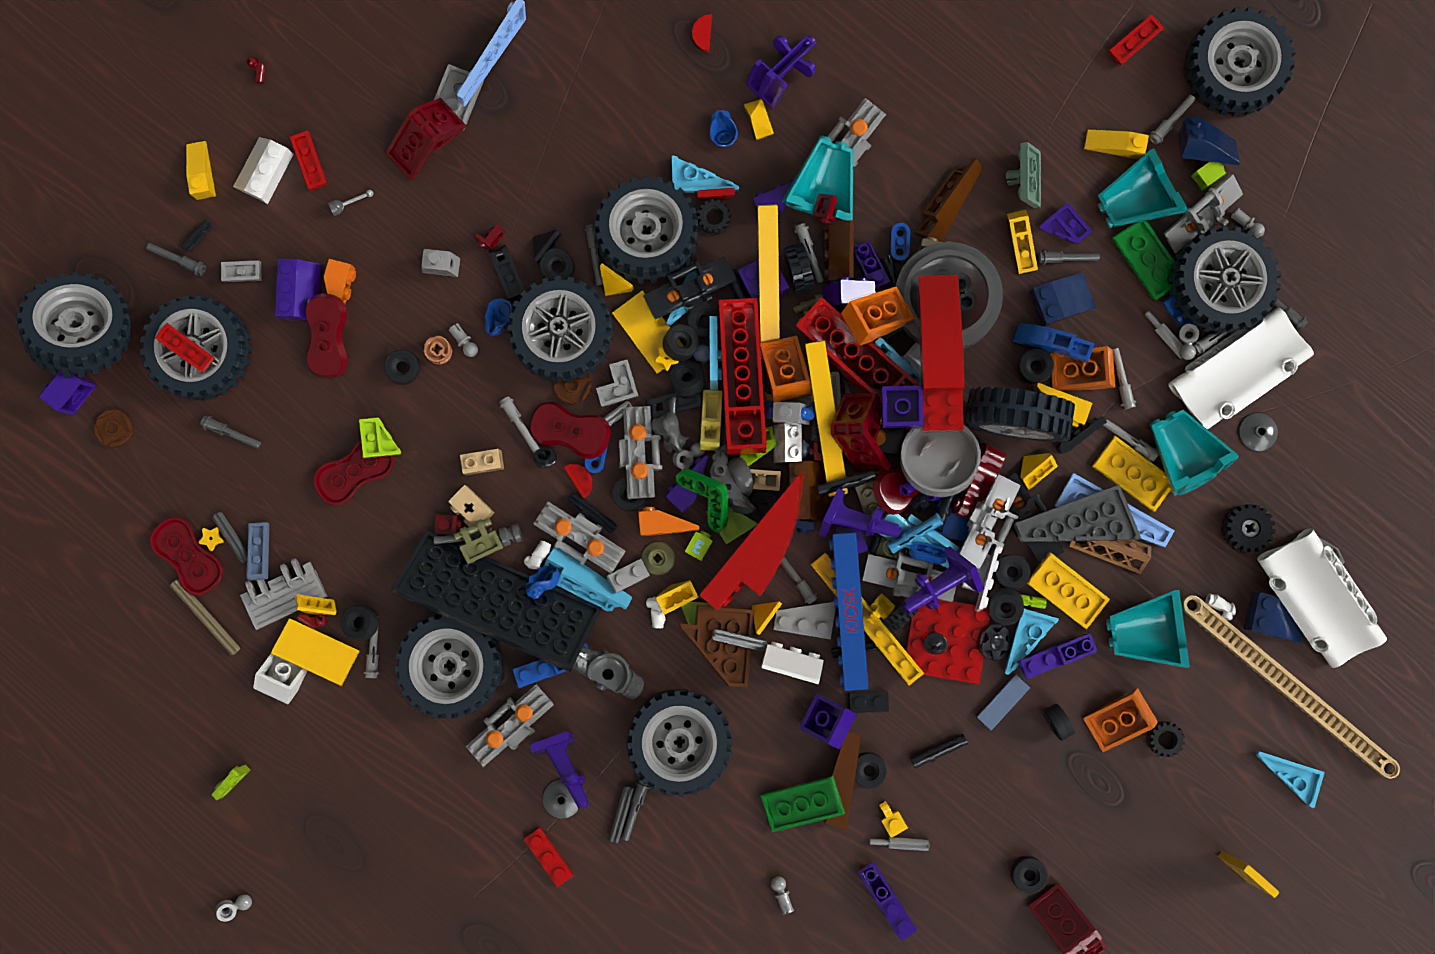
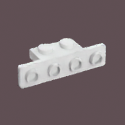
[961,537,1004,612]

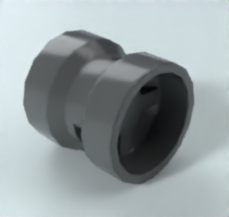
[499,523,523,547]

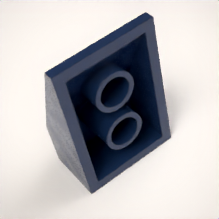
[1178,117,1240,165]
[1029,272,1096,327]
[1244,592,1304,643]

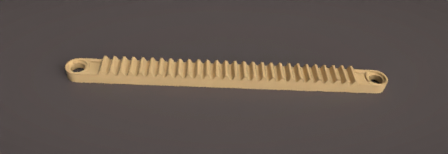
[1181,595,1400,779]

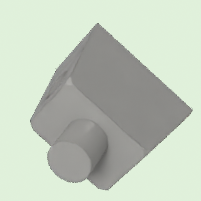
[421,249,460,277]

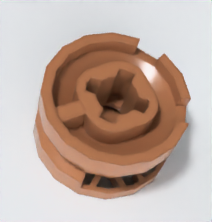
[424,336,453,365]

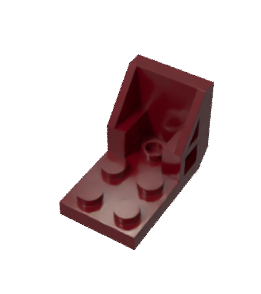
[385,98,466,180]
[830,393,891,471]
[1028,883,1107,954]

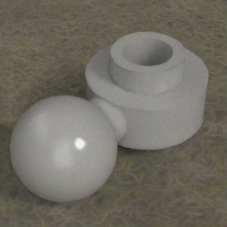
[1179,324,1199,360]
[673,443,705,469]
[215,894,252,922]

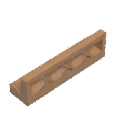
[1069,540,1151,574]

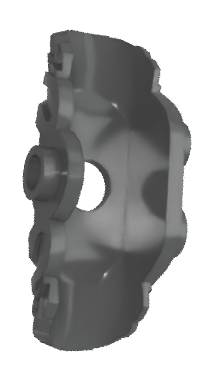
[710,445,756,514]
[573,648,644,699]

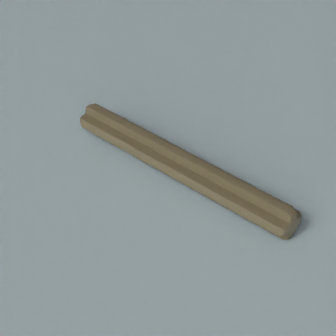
[170,579,240,655]

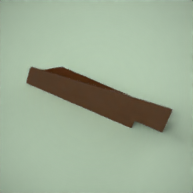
[915,158,983,242]
[824,731,861,830]

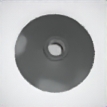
[1239,413,1278,451]
[543,779,578,819]

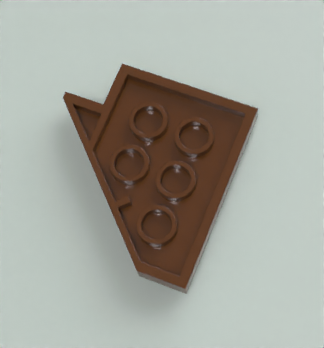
[679,605,754,687]

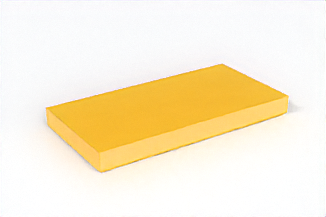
[612,290,684,374]
[1091,436,1171,512]
[1027,552,1110,630]
[271,618,360,686]
[1218,851,1279,898]

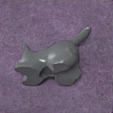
[651,397,689,453]

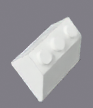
[233,137,294,204]
[761,641,824,684]

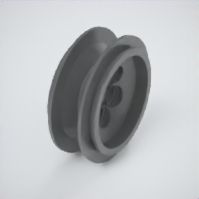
[896,242,1003,349]

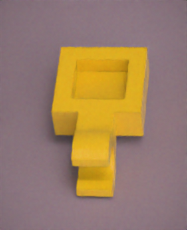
[866,593,895,625]
[879,801,908,838]

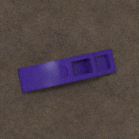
[1018,633,1097,679]
[858,862,918,941]

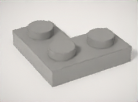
[596,360,639,407]

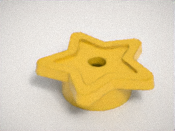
[654,348,679,371]
[199,527,224,551]

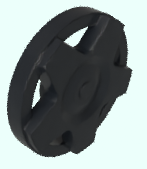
[978,624,1012,661]

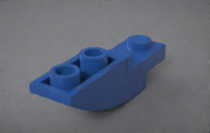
[1013,323,1095,363]
[512,643,589,688]

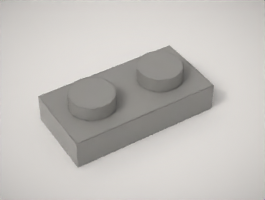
[221,260,262,282]
[606,559,650,593]

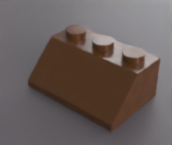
[824,220,854,285]
[788,461,828,520]

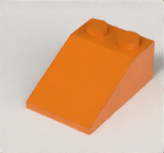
[841,286,915,346]
[760,336,811,403]
[1050,346,1115,391]
[639,507,700,536]
[1083,688,1158,752]

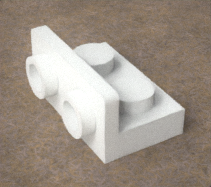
[773,423,802,463]

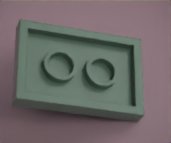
[1006,142,1041,208]

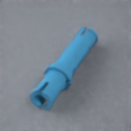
[887,513,943,554]

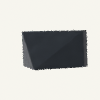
[533,229,562,265]

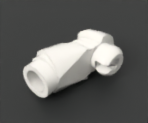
[524,540,551,570]
[1205,594,1236,621]
[646,596,666,628]

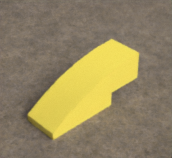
[700,390,722,451]

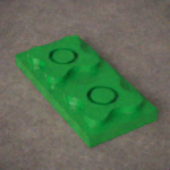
[1111,221,1175,301]
[760,776,845,832]

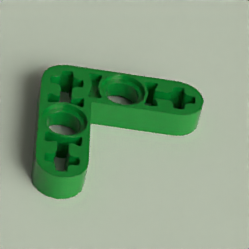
[676,468,728,532]

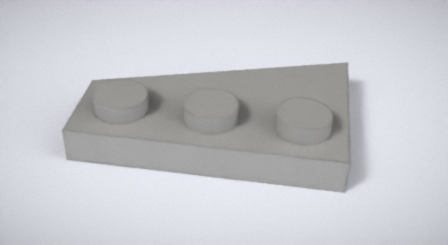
[773,602,836,639]

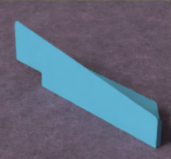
[880,513,960,568]
[544,548,632,611]

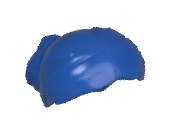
[710,110,738,147]
[484,298,514,337]
[525,566,560,599]

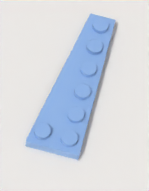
[456,0,526,107]
[1054,473,1175,547]

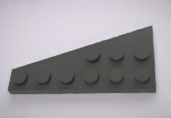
[1013,485,1142,542]

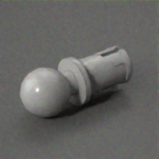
[1231,208,1265,238]
[448,323,478,357]
[771,876,794,915]

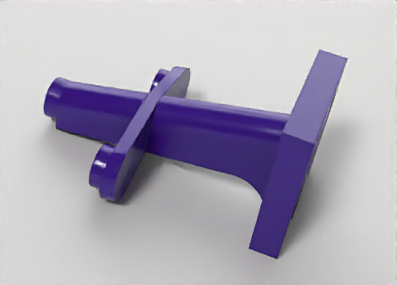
[746,36,816,109]
[819,488,902,539]
[902,546,984,614]
[530,731,589,809]

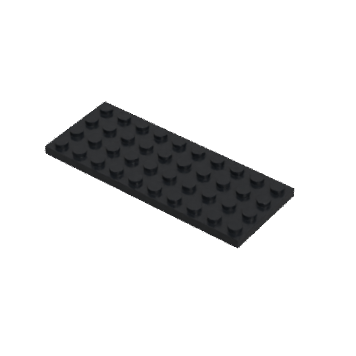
[391,531,602,672]

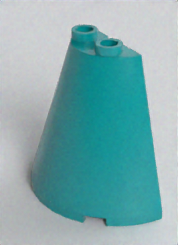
[782,136,853,221]
[1098,148,1187,228]
[1149,410,1239,496]
[1106,589,1190,668]

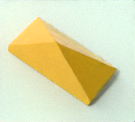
[744,99,774,140]
[600,263,634,296]
[1020,453,1058,491]
[655,580,699,615]
[295,594,336,615]
[752,601,782,635]

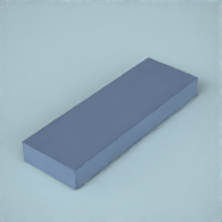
[247,522,269,580]
[976,674,1030,730]

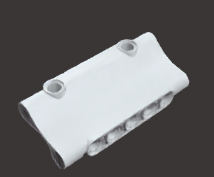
[1168,307,1314,430]
[1257,528,1387,668]

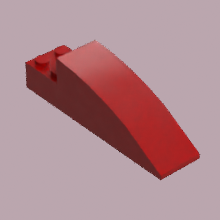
[918,275,965,432]
[795,297,921,431]
[719,298,767,455]
[699,472,805,610]

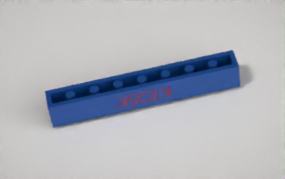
[829,533,869,691]

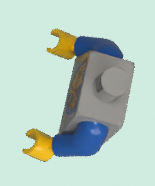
[764,391,816,425]

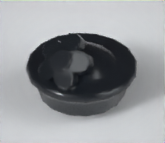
[534,447,557,468]
[923,632,948,655]

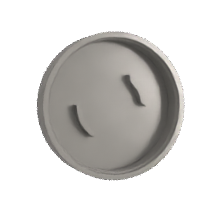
[900,426,981,497]

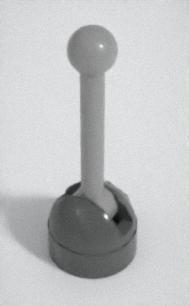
[328,190,374,216]

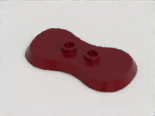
[305,293,348,378]
[529,402,611,459]
[313,440,394,506]
[873,466,922,515]
[149,517,223,596]

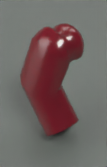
[246,56,266,84]
[297,612,326,629]

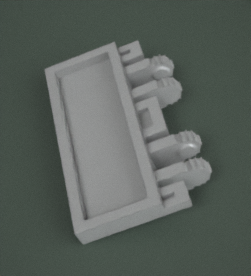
[240,558,328,630]

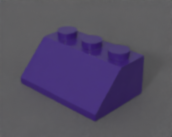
[275,259,322,320]

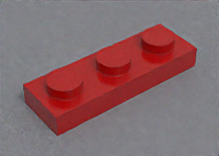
[1108,14,1164,66]
[290,130,328,191]
[155,323,215,373]
[524,827,574,887]

